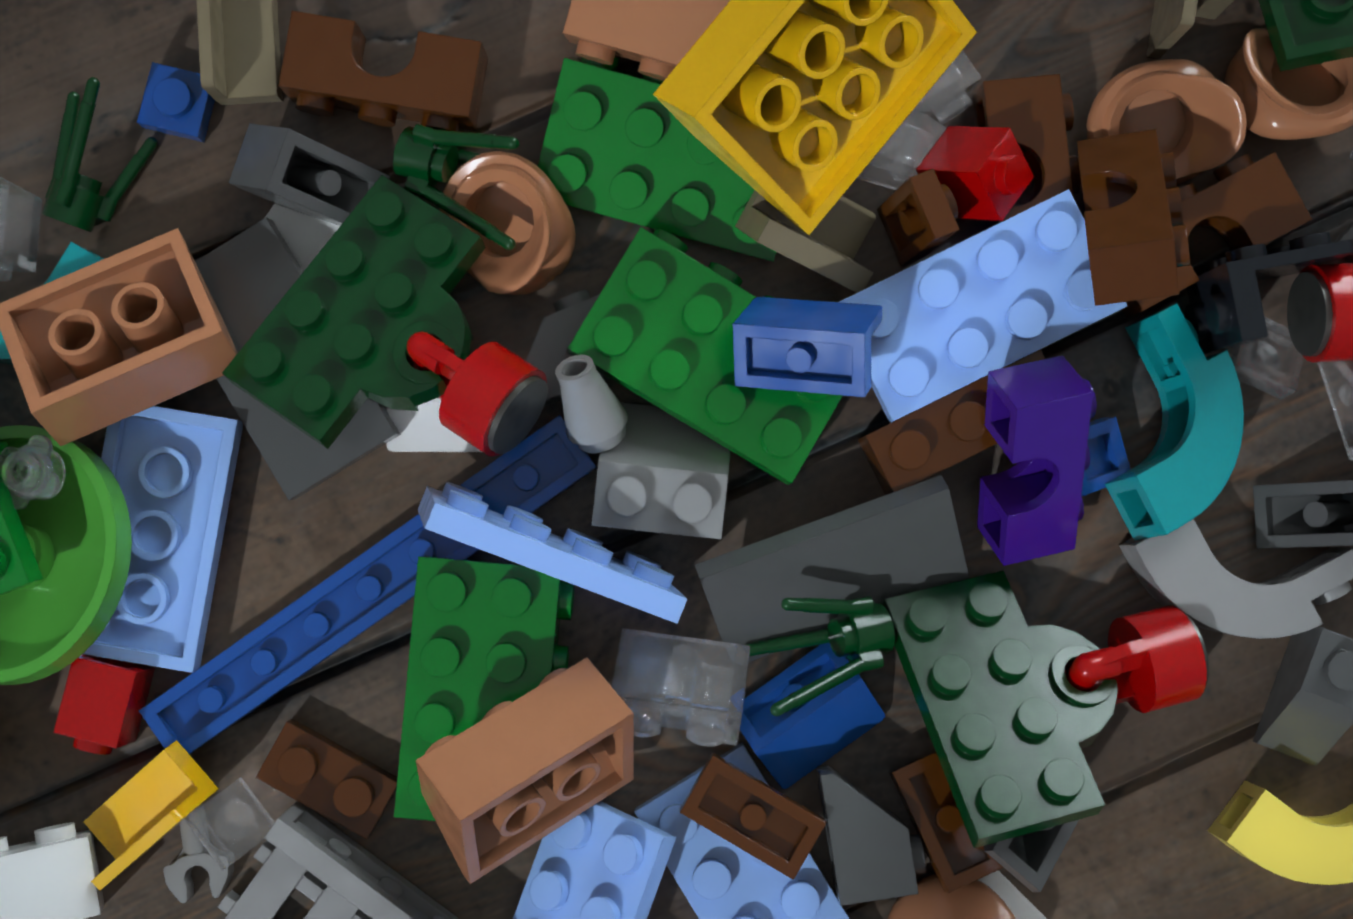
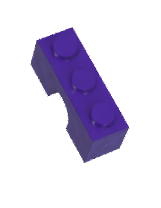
[977,355,1097,566]

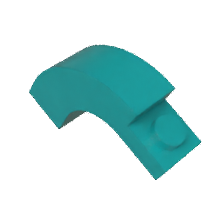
[1105,303,1244,541]

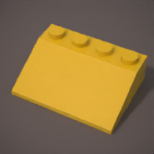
[653,0,977,235]

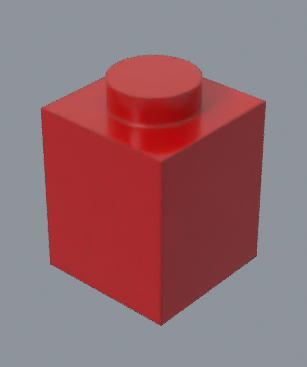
[916,126,1034,221]
[53,655,155,755]

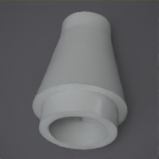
[555,354,628,453]

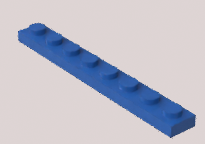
[139,415,597,755]

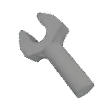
[163,803,234,903]

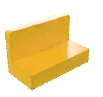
[83,740,219,891]

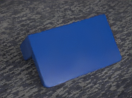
[733,297,882,397]
[728,643,885,789]

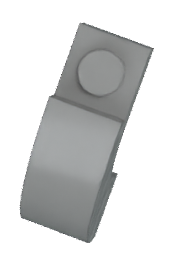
[1119,519,1353,639]

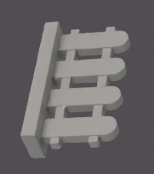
[218,801,459,919]

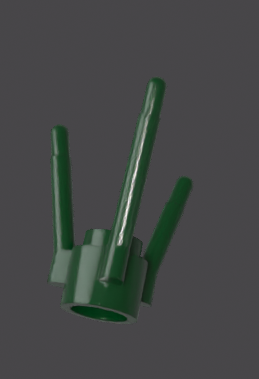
[41,77,158,232]
[393,124,519,250]
[743,596,895,717]

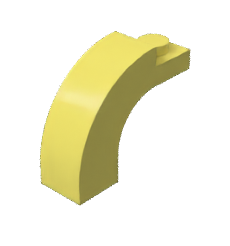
[1207,781,1353,885]

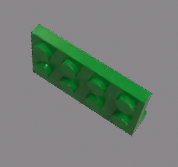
[538,56,776,262]
[566,227,842,485]
[394,556,575,821]

